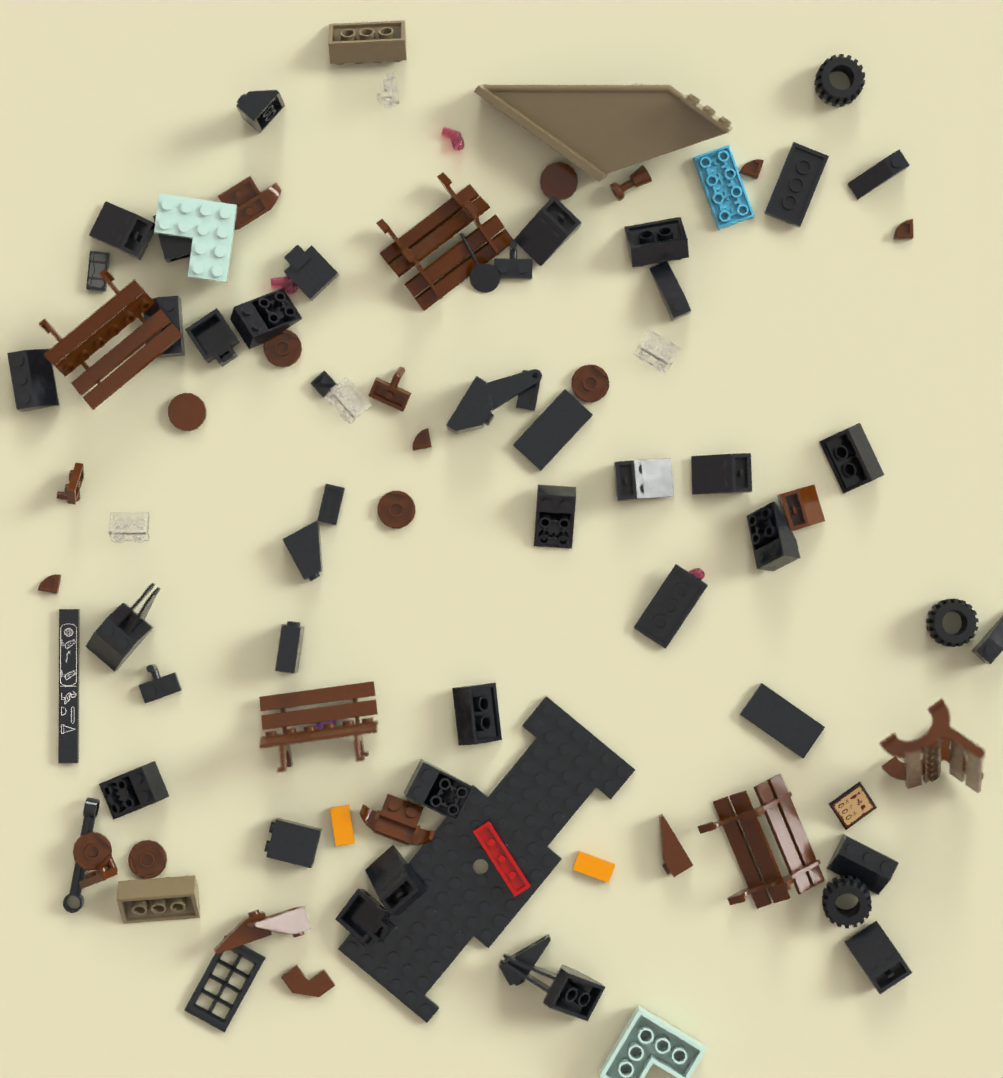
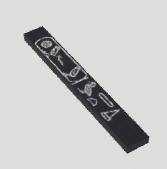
[58,609,80,763]

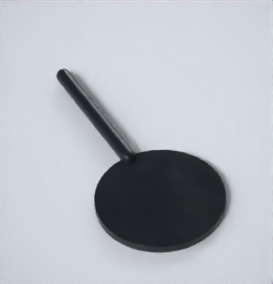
[460,233,500,293]

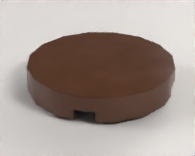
[540,162,578,201]
[263,330,302,368]
[571,365,609,403]
[168,393,207,431]
[377,491,415,529]
[73,832,112,871]
[128,840,167,879]

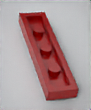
[473,821,531,897]

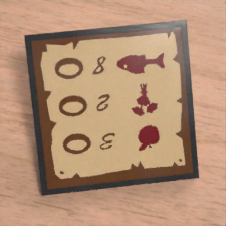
[829,781,877,830]

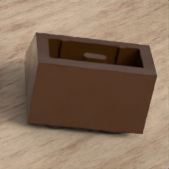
[777,485,825,531]

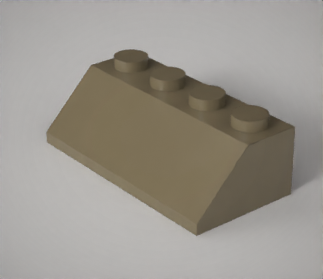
[328,20,407,65]
[117,875,200,924]

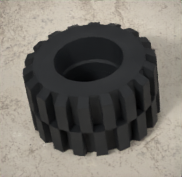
[814,54,865,107]
[926,599,979,647]
[822,875,872,928]

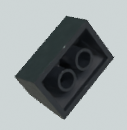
[236,90,285,133]
[624,217,689,267]
[143,296,185,358]
[7,349,59,412]
[819,423,884,494]
[452,683,502,745]
[826,834,899,895]

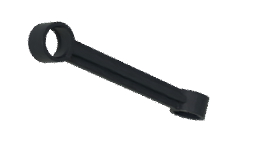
[63,797,100,913]

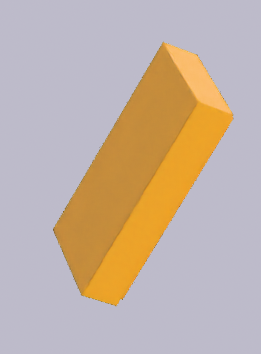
[330,805,355,846]
[572,851,615,883]

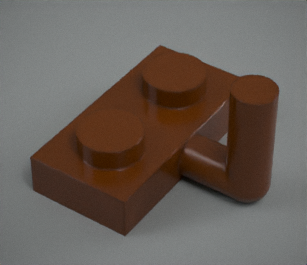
[368,367,411,412]
[57,463,84,504]
[79,855,118,889]

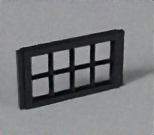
[184,935,266,1033]

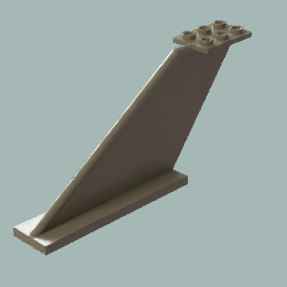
[474,84,733,182]

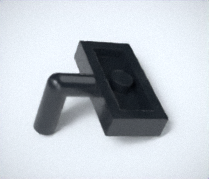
[494,241,532,279]
[139,664,182,703]

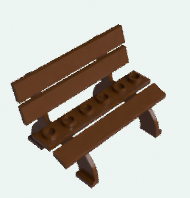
[376,172,514,311]
[39,269,183,410]
[259,681,378,772]
[880,699,985,793]
[698,774,825,909]

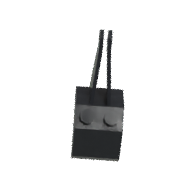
[446,369,542,434]
[85,583,160,672]
[500,953,605,1021]

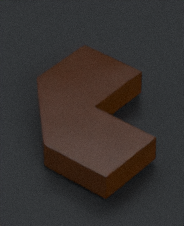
[281,965,335,997]

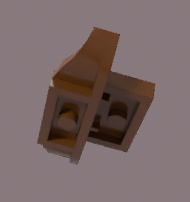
[218,176,282,230]
[360,794,435,846]

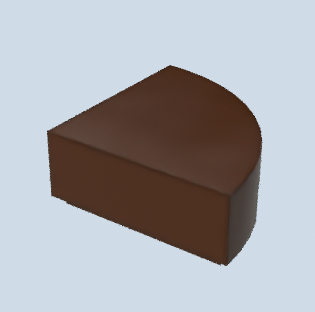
[739,159,764,179]
[893,219,913,239]
[413,428,432,451]
[38,574,61,594]

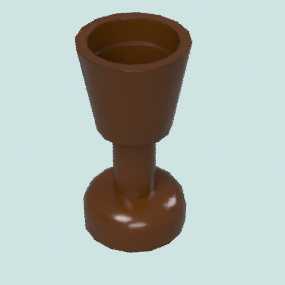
[610,165,652,201]

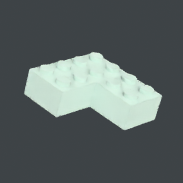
[154,193,237,283]
[599,1005,706,1078]

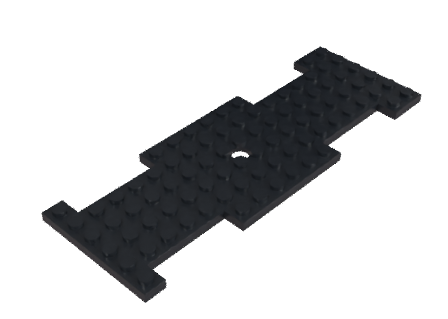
[338,696,635,1023]

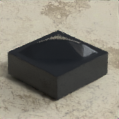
[311,370,337,398]

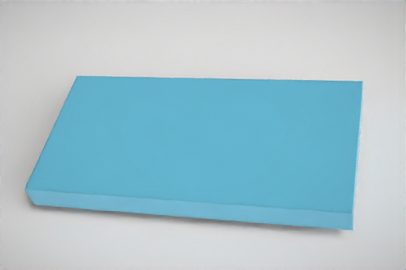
[693,145,755,230]

